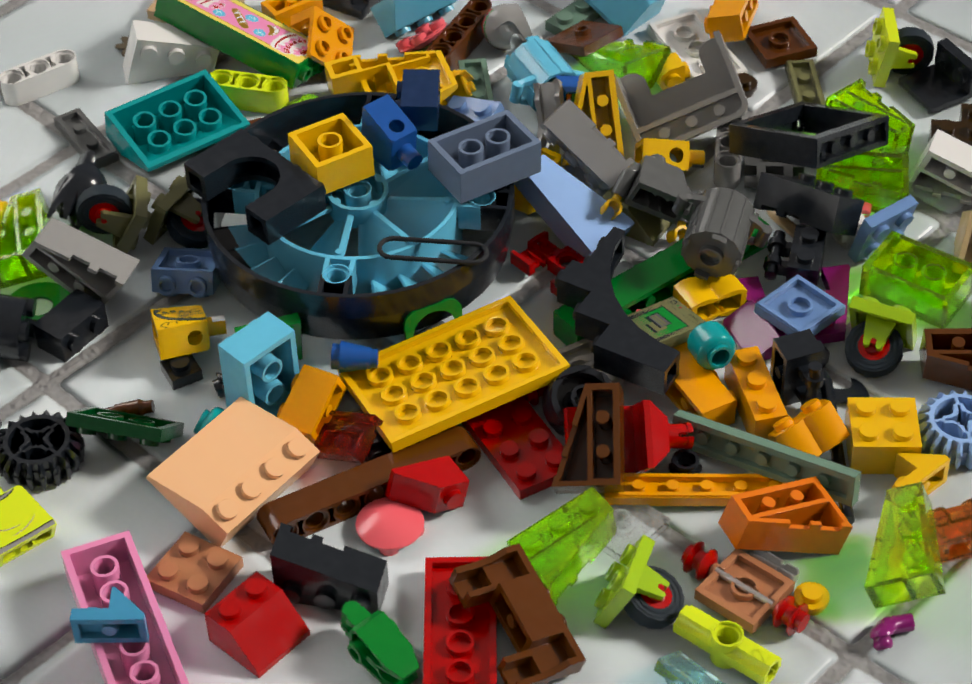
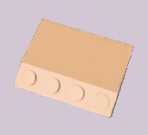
[146,396,320,547]

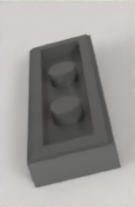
[53,108,120,169]

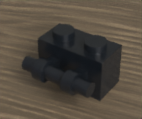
[763,225,827,287]
[770,329,826,406]

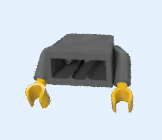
[600,154,693,243]

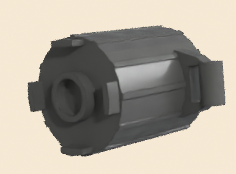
[672,187,772,281]

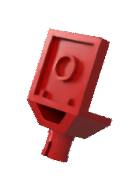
[563,400,694,473]

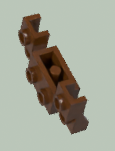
[449,543,586,684]

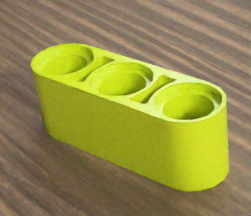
[210,69,290,114]

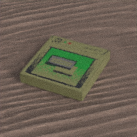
[627,296,706,348]

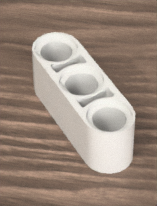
[0,49,80,106]

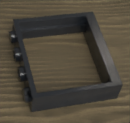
[728,102,889,169]

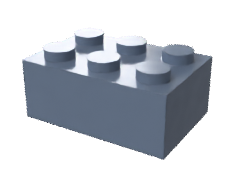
[428,109,542,204]

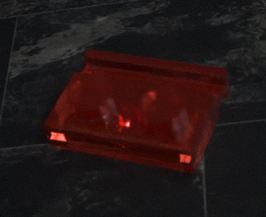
[313,410,383,463]

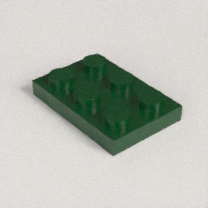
[65,406,184,447]

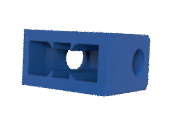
[361,94,423,171]

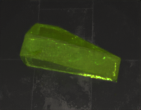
[570,39,671,89]

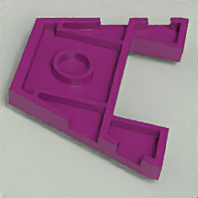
[738,264,850,344]

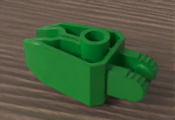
[340,600,419,684]

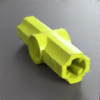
[673,605,782,684]

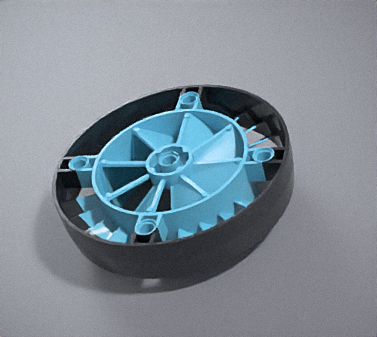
[201,92,515,340]

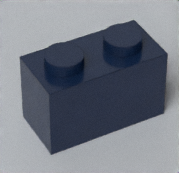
[395,69,440,131]

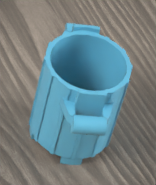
[504,36,586,112]

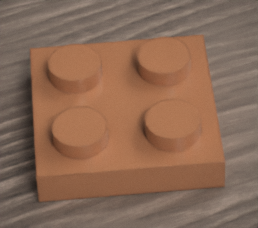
[147,531,244,614]

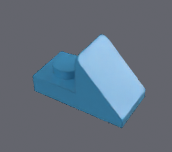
[70,586,149,643]

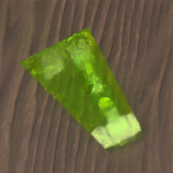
[864,482,946,608]

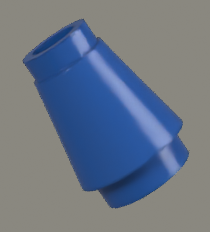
[331,340,379,373]

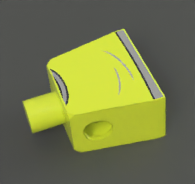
[0,485,57,567]

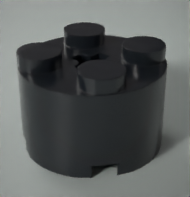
[0,294,38,362]
[542,365,612,436]

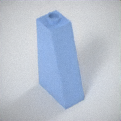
[514,154,635,257]

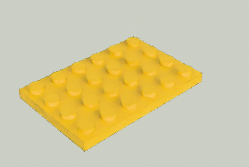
[337,295,570,453]

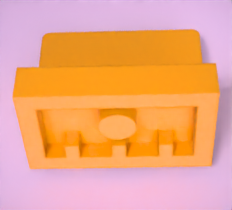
[290,6,354,66]

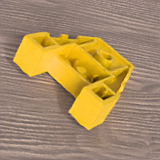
[324,50,458,103]

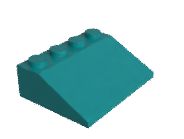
[104,69,250,172]

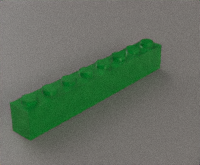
[553,213,769,346]

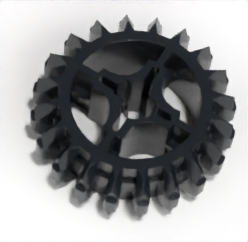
[0,410,85,491]

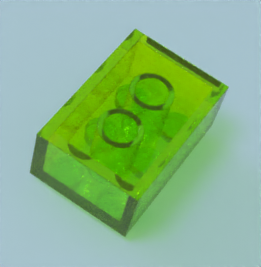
[859,231,972,329]

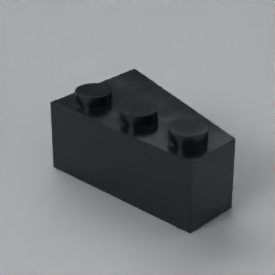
[270,522,389,615]

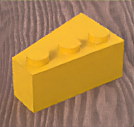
[561,69,624,166]

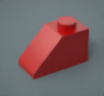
[385,455,470,514]

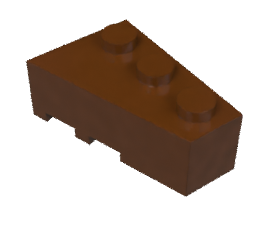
[919,328,972,391]
[551,382,625,494]

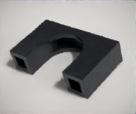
[184,128,326,245]

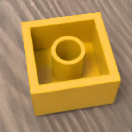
[288,113,375,194]
[844,397,922,474]

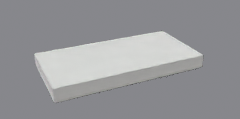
[647,10,749,80]

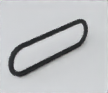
[377,236,489,265]

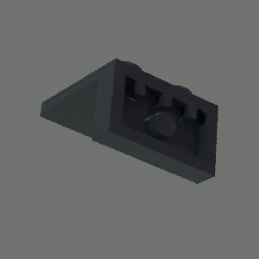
[898,38,972,113]

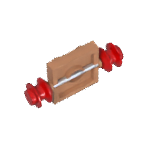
[681,541,810,636]

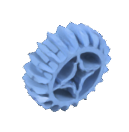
[918,389,972,470]

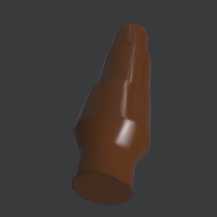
[105,399,155,415]

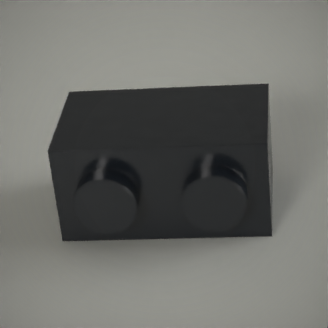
[33,289,109,362]

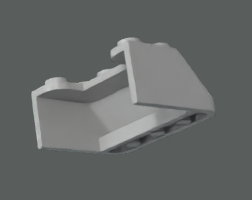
[614,30,748,143]

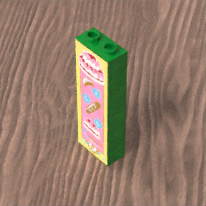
[154,0,325,89]

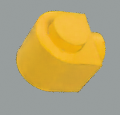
[650,52,690,90]

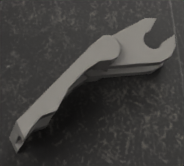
[533,78,564,153]

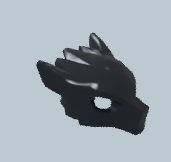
[47,150,107,230]

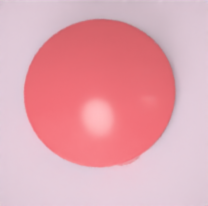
[396,17,447,53]
[356,497,425,556]

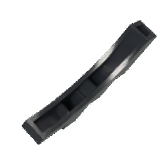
[554,227,680,396]

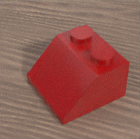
[204,571,310,678]

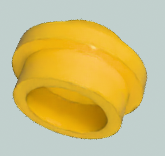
[794,582,830,616]

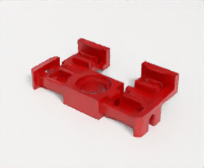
[510,231,585,297]

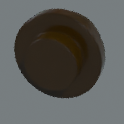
[738,73,758,98]

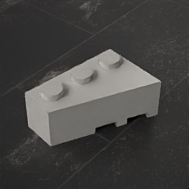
[22,217,141,304]

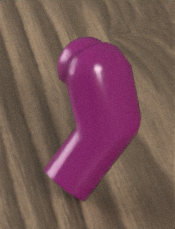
[870,613,915,650]

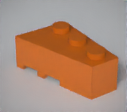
[718,476,853,555]

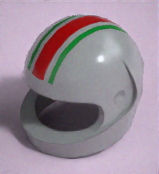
[482,3,533,50]

